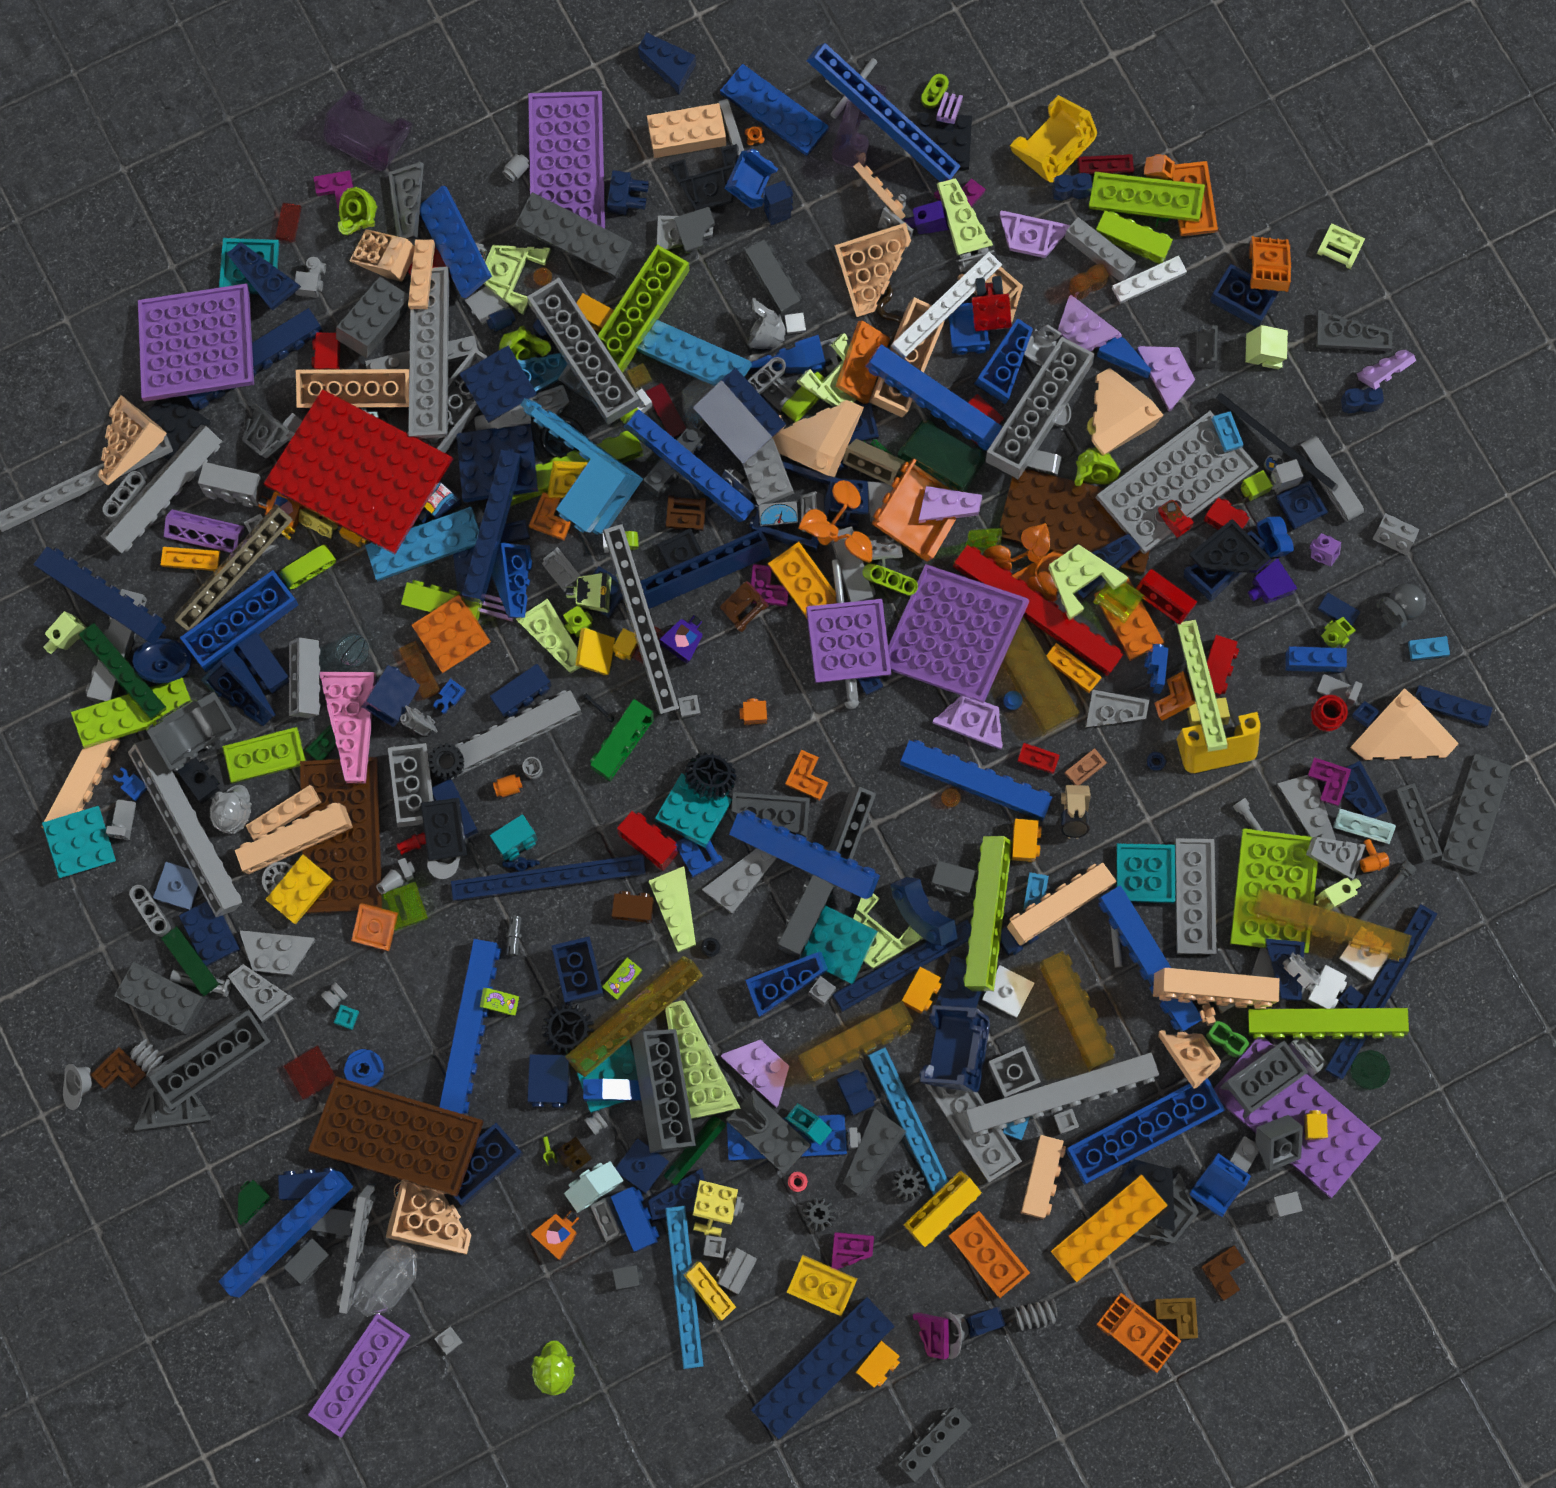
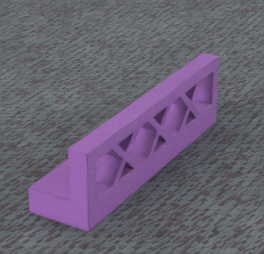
[164,509,244,553]

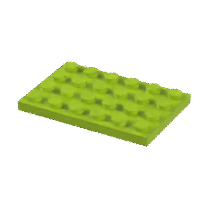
[1230,828,1318,954]

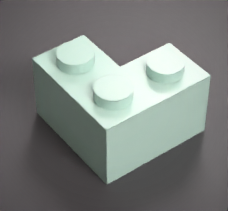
[564,1161,624,1213]

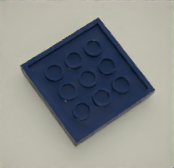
[457,424,539,502]

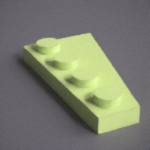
[937,178,993,256]
[516,599,581,673]
[649,866,696,953]

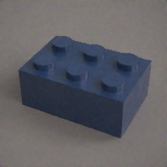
[1210,264,1279,328]
[552,936,604,1005]

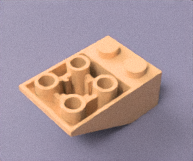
[349,229,415,282]

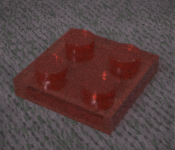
[284,1045,336,1100]

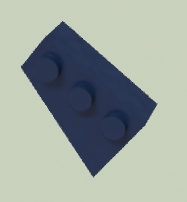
[638,32,696,95]

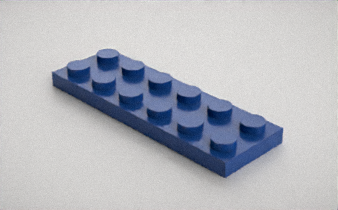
[720,64,829,156]
[420,186,492,298]
[727,1114,847,1161]

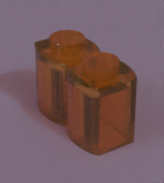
[1068,264,1109,300]

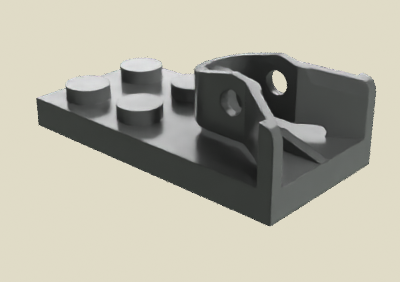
[1220,1041,1308,1119]
[726,1090,811,1175]

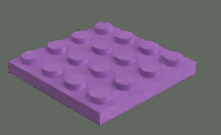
[806,599,891,683]

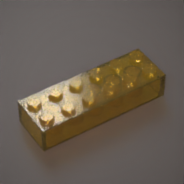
[1002,617,1079,736]
[1039,951,1115,1072]
[798,1001,914,1082]

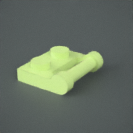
[1317,223,1365,269]

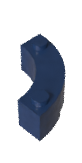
[890,877,957,946]

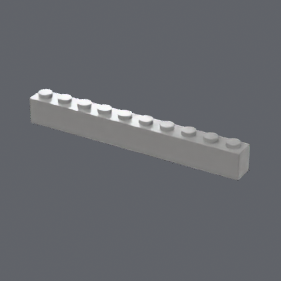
[602,524,679,714]
[128,739,243,917]
[964,1053,1159,1137]

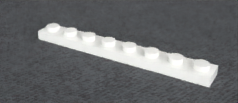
[891,252,1002,359]

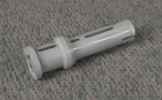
[170,970,231,997]

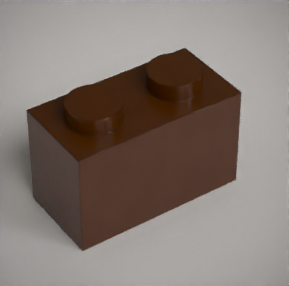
[612,891,654,923]

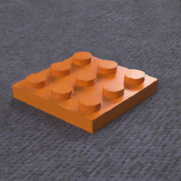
[412,594,491,673]

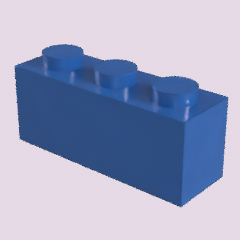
[1286,646,1347,672]
[611,1187,659,1252]

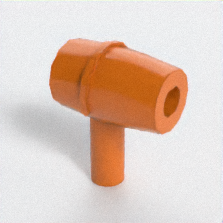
[1360,839,1389,873]

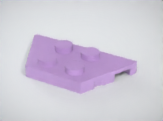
[1000,210,1070,258]
[1057,295,1122,351]
[1137,346,1195,412]
[933,696,1003,750]
[721,1040,789,1108]

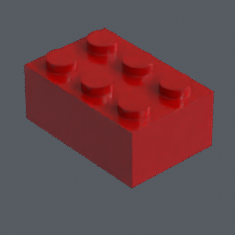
[617,811,678,871]

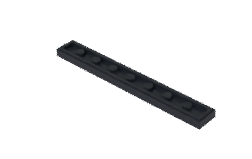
[1216,393,1339,492]

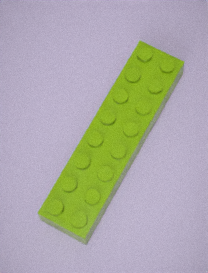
[598,245,690,373]

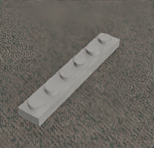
[365,336,478,369]

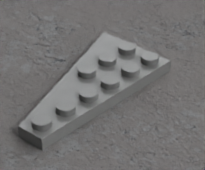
[337,1182,377,1314]

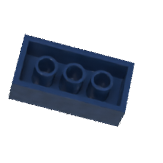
[454,1123,524,1207]

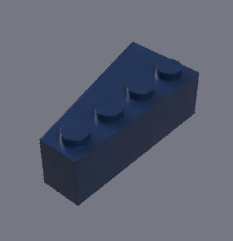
[1184,531,1265,602]

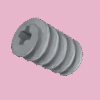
[130,1039,164,1074]
[1014,1299,1058,1331]

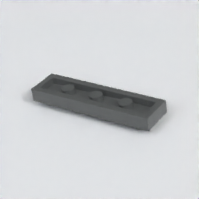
[1395,783,1443,862]

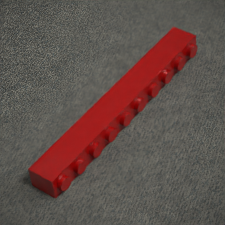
[953,545,1123,676]

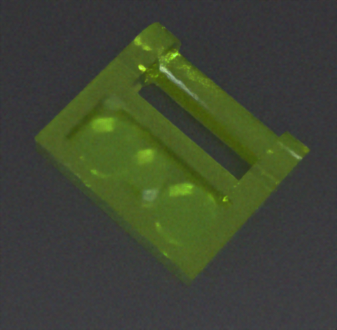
[965,528,1002,549]
[1093,582,1144,624]
[383,882,428,931]

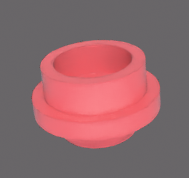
[788,1172,808,1192]

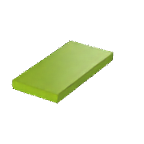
[222,727,306,784]

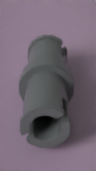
[506,916,522,956]

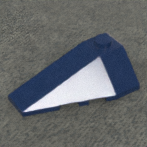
[201,650,275,726]

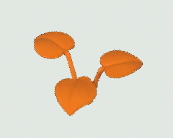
[799,480,872,563]
[983,523,1058,601]

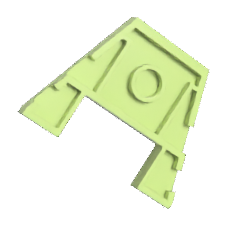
[484,245,551,315]
[797,333,856,407]
[1048,544,1128,620]
[853,893,923,969]

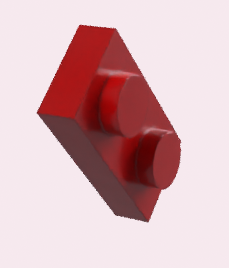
[1017,743,1060,774]

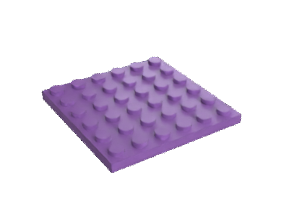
[138,284,254,401]
[888,564,1029,703]

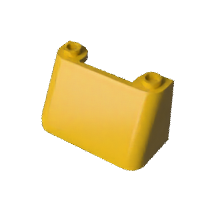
[1010,95,1097,183]

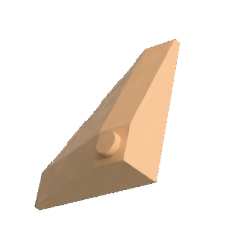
[834,223,911,317]
[1092,368,1163,456]
[98,395,167,485]
[773,400,864,477]
[1350,688,1459,761]
[386,1180,471,1254]

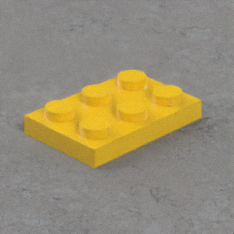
[265,855,333,924]
[787,1255,857,1317]

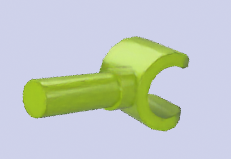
[543,1137,558,1166]

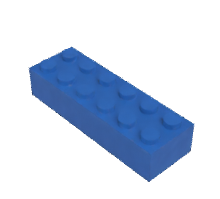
[180,570,299,672]

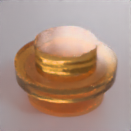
[534,268,552,286]
[941,788,961,807]

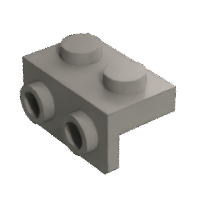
[1373,513,1419,555]

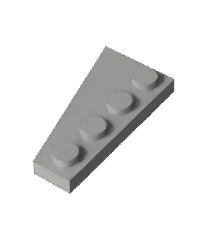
[1277,775,1336,840]

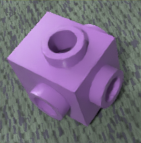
[1310,533,1341,567]

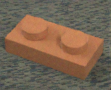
[1065,748,1107,785]

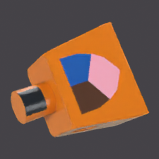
[531,1211,579,1260]

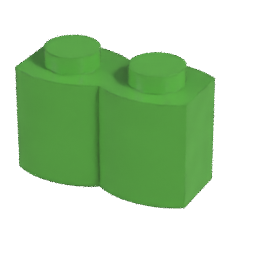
[1206,1021,1249,1058]

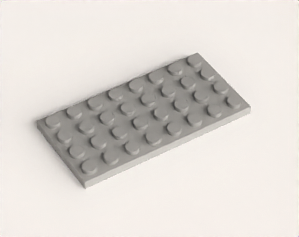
[1096,411,1258,554]

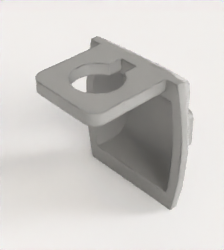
[1024,325,1061,367]

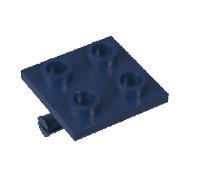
[830,478,868,529]

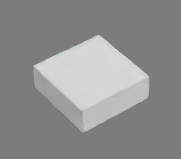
[785,313,806,335]

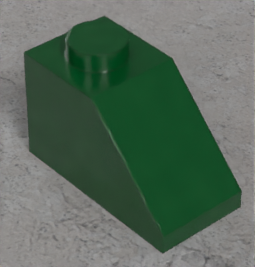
[238,1180,272,1226]

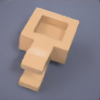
[1199,1003,1216,1026]

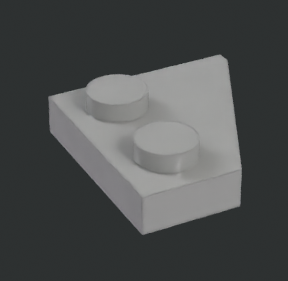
[530,385,570,431]

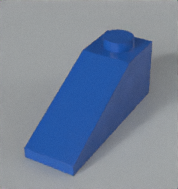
[1097,336,1151,379]
[583,1079,641,1102]

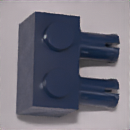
[607,170,649,215]

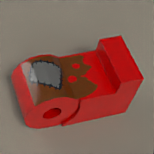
[1158,499,1194,538]

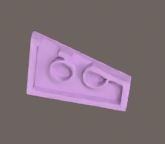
[1357,350,1416,390]
[919,486,982,523]

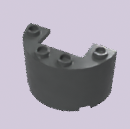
[146,691,237,771]

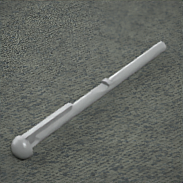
[832,559,859,709]

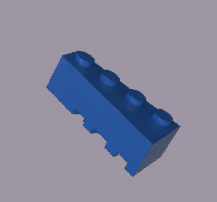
[974,318,1033,404]
[745,952,828,1017]

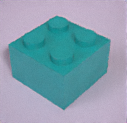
[490,814,538,861]

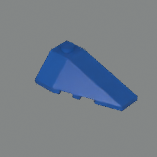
[748,335,825,374]
[491,543,532,618]

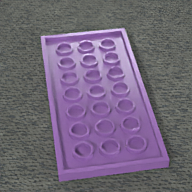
[528,91,605,228]
[1214,1038,1382,1198]

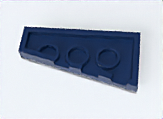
[1077,534,1142,599]

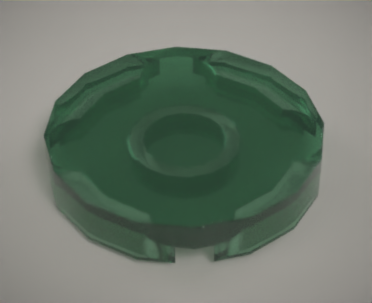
[1350,1050,1391,1090]

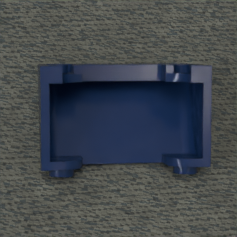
[920,1005,990,1092]

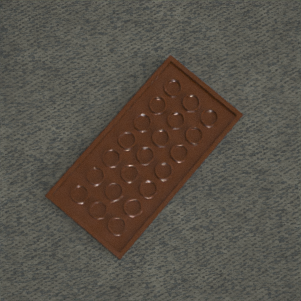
[997,469,1150,575]
[300,757,383,914]
[308,1077,484,1197]

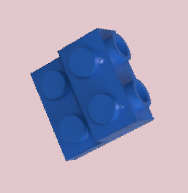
[1144,644,1168,694]

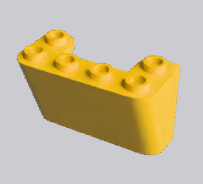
[1177,712,1260,773]

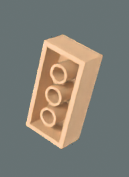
[647,103,726,158]

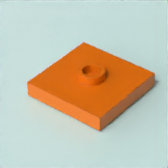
[351,903,398,951]

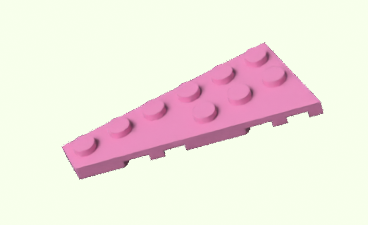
[319,672,376,783]

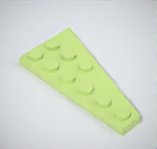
[664,1000,741,1119]

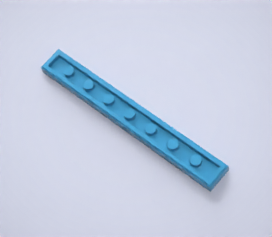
[868,1047,949,1196]
[665,1206,703,1369]

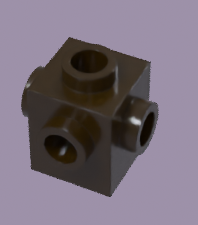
[557,1136,592,1173]

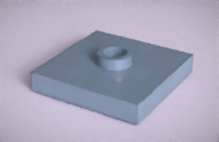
[153,862,199,910]

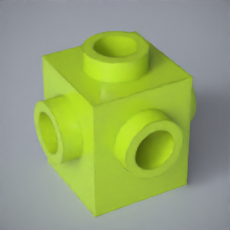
[563,605,593,638]
[1321,617,1356,648]

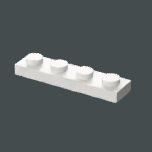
[1112,256,1187,304]

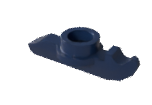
[502,857,540,871]

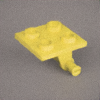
[693,1180,738,1237]

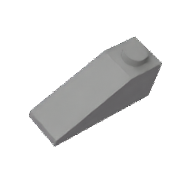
[474,405,532,431]

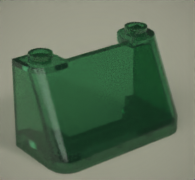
[898,420,985,492]

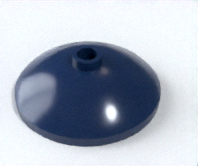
[133,639,191,683]

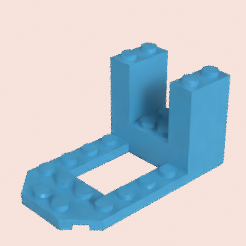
[520,398,643,535]

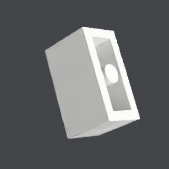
[1305,965,1347,1009]

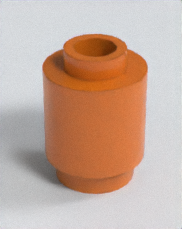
[493,774,523,798]

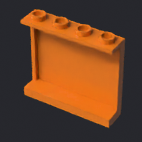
[872,459,957,562]

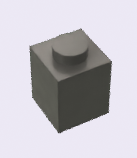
[613,1265,643,1290]

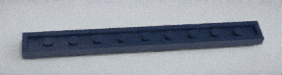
[451,854,646,901]
[1325,904,1437,1080]

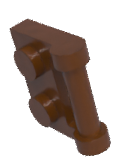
[666,495,706,531]
[720,581,769,632]

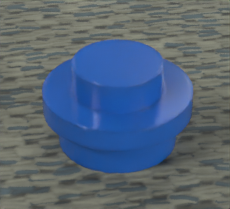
[1003,691,1023,710]

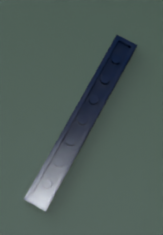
[832,919,972,1012]

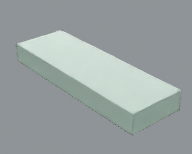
[1333,808,1396,844]

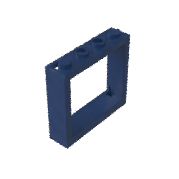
[749,462,839,553]

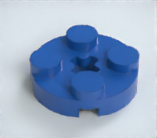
[344,1049,384,1087]

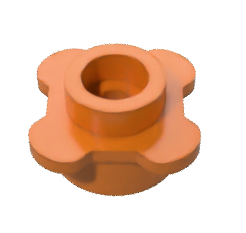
[745,126,765,146]

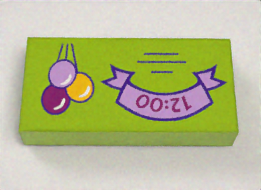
[602,957,642,1000]
[480,988,519,1016]

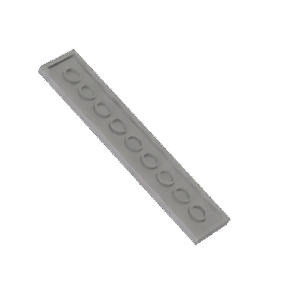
[409,267,449,439]

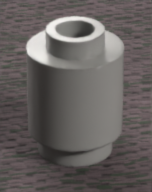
[502,154,529,182]

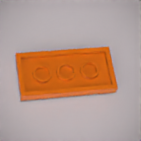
[1172,161,1218,237]
[835,320,890,404]
[1094,578,1164,661]
[948,1211,1030,1299]

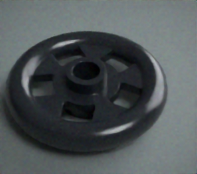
[540,416,585,458]

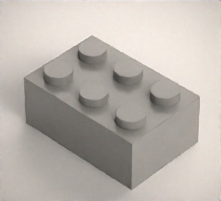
[198,462,265,507]

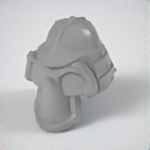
[747,298,786,350]
[210,785,252,834]

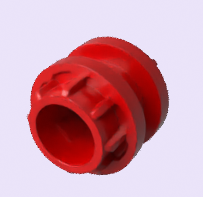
[1311,695,1348,732]

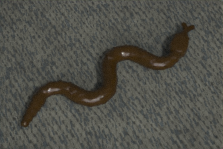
[877,284,902,347]

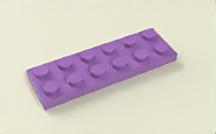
[308,1313,411,1438]

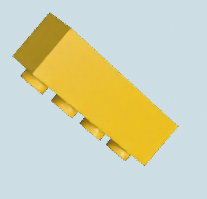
[904,1170,982,1247]

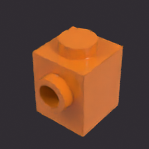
[1144,154,1175,180]
[739,699,767,725]

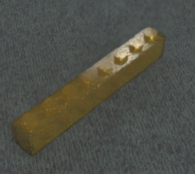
[1252,889,1412,961]
[565,956,703,1077]

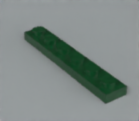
[79,623,166,720]

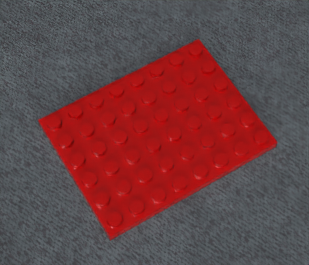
[264,389,453,555]

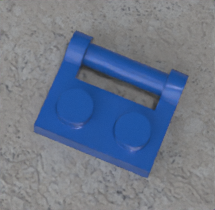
[676,837,723,877]

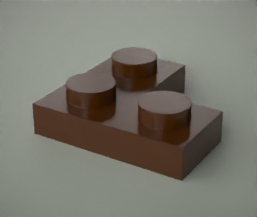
[91,1047,146,1090]
[1201,1245,1245,1301]

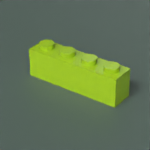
[1096,211,1173,264]
[401,580,482,621]

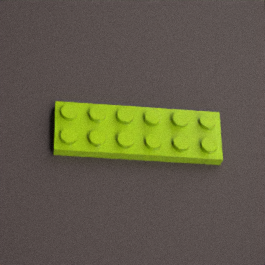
[1089,172,1205,222]
[71,678,191,749]

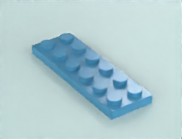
[637,320,752,386]
[365,507,480,581]

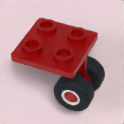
[972,276,1012,331]

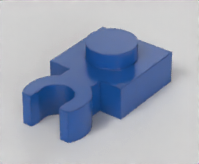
[433,678,466,714]
[113,767,147,801]

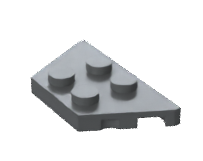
[240,930,315,976]

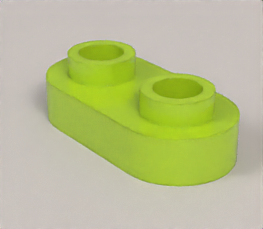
[921,74,949,109]

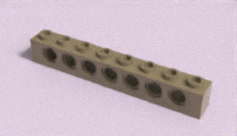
[174,504,293,631]

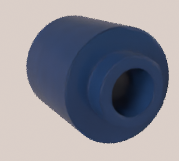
[486,308,516,332]

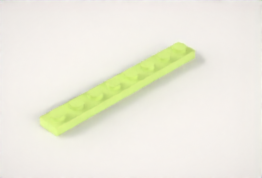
[1177,620,1228,752]

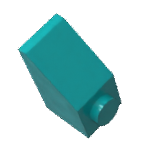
[785,1103,832,1145]

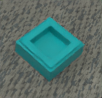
[334,1004,359,1030]

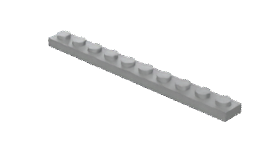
[0,435,173,532]

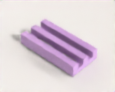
[936,92,963,124]
[480,594,513,622]

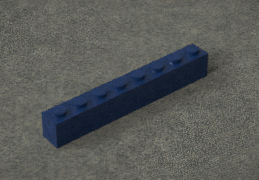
[186,308,323,410]
[462,449,523,604]
[640,529,771,609]
[33,546,167,645]

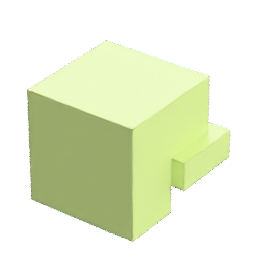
[1245,325,1288,370]

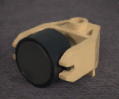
[1060,785,1090,839]

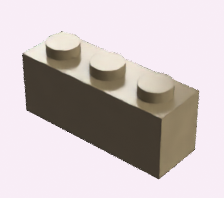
[842,439,906,485]

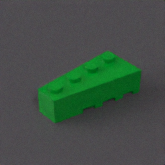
[590,699,654,782]

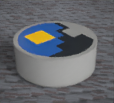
[1264,454,1284,474]

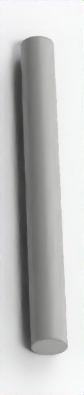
[830,58,878,119]
[1107,890,1123,968]

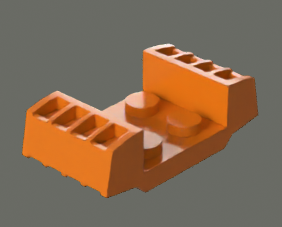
[1249,236,1291,292]
[1097,1293,1181,1373]

